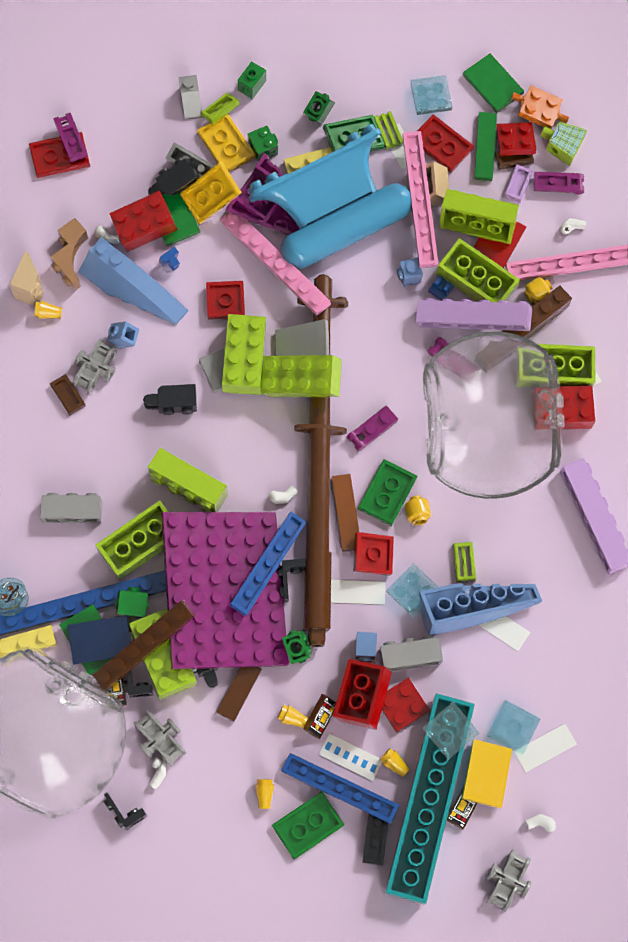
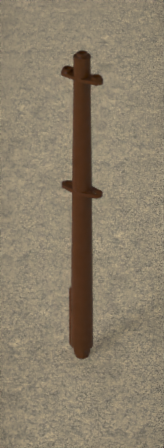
[294,274,349,647]

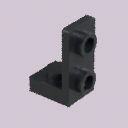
[278,559,306,602]
[124,670,154,698]
[103,792,147,830]

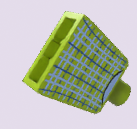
[541,122,587,166]

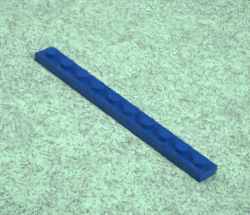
[0,570,166,636]

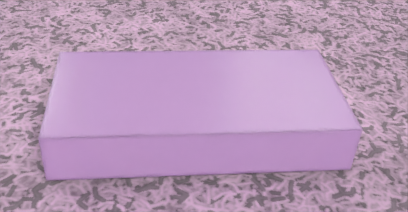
[503,164,533,203]

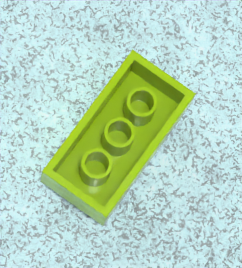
[439,189,519,244]
[436,238,520,303]
[222,314,266,395]
[517,343,596,387]
[260,355,342,397]
[148,448,228,512]
[95,500,168,581]
[129,609,197,701]

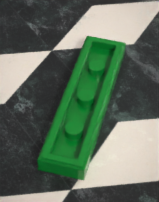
[474,112,497,181]

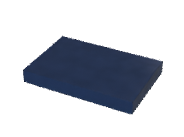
[67,615,131,665]

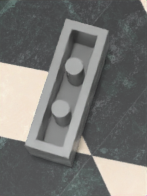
[165,142,215,176]
[41,493,102,523]
[379,635,443,671]

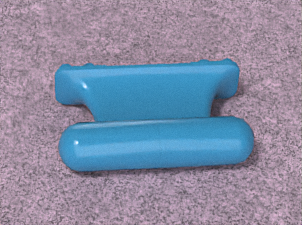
[248,124,412,270]

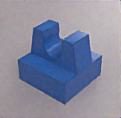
[159,246,180,271]
[428,275,454,301]

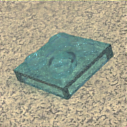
[410,75,452,115]
[386,563,438,619]
[487,700,540,755]
[422,702,480,760]

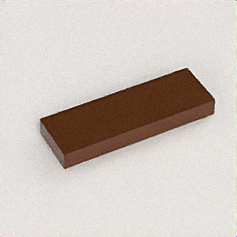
[217,667,262,722]

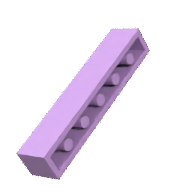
[416,298,532,331]
[560,458,628,575]

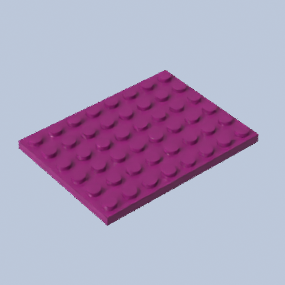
[161,512,289,670]

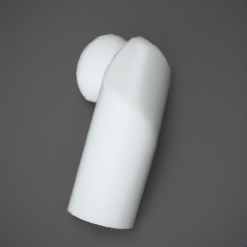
[560,218,586,234]
[95,225,120,244]
[268,486,298,504]
[149,757,166,789]
[525,814,556,832]

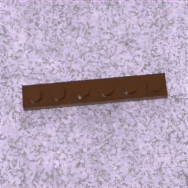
[93,600,195,691]

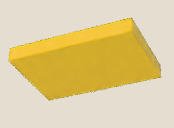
[197,114,256,172]
[180,162,242,224]
[462,739,512,809]

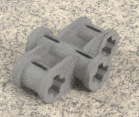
[73,339,117,393]
[133,710,186,766]
[487,849,532,912]

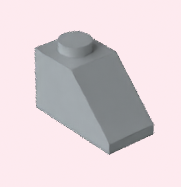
[179,75,202,120]

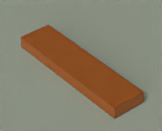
[331,474,359,552]

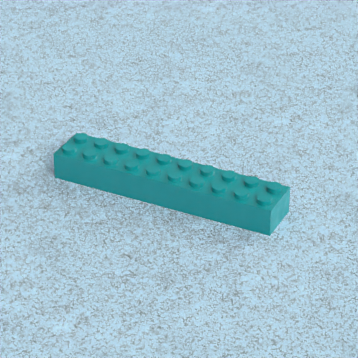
[384,693,475,905]

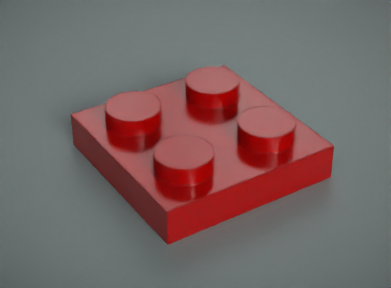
[496,122,537,156]
[206,281,245,320]
[353,532,394,576]
[382,677,430,733]

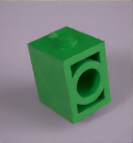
[237,61,266,99]
[303,91,335,124]
[248,125,278,162]
[115,587,149,617]
[282,629,312,664]

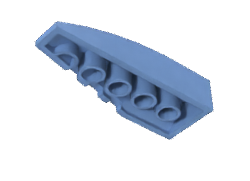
[79,238,188,325]
[419,584,542,636]

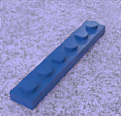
[229,511,307,616]
[281,753,400,824]

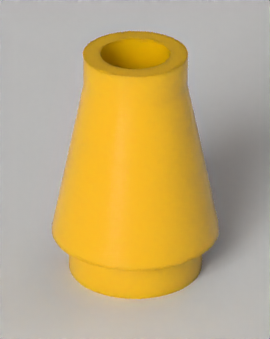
[34,300,62,319]
[277,704,308,728]
[380,748,410,777]
[255,779,275,809]

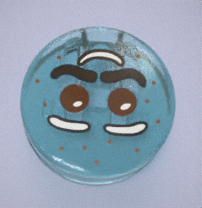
[0,578,29,616]

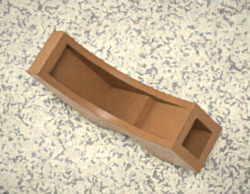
[50,218,88,290]

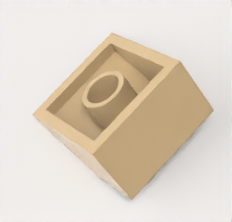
[406,161,449,207]
[10,252,44,306]

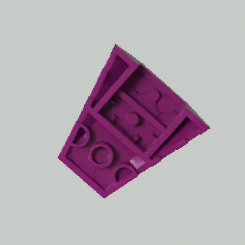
[225,153,300,235]

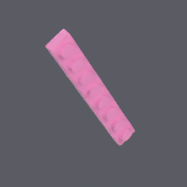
[402,131,438,268]
[221,212,331,316]
[505,245,628,281]

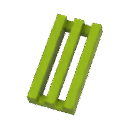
[201,92,240,125]
[374,111,403,149]
[453,542,476,582]

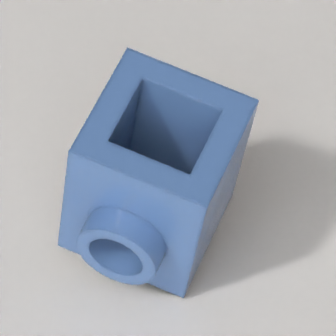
[397,257,423,287]
[107,321,139,348]
[355,632,377,663]

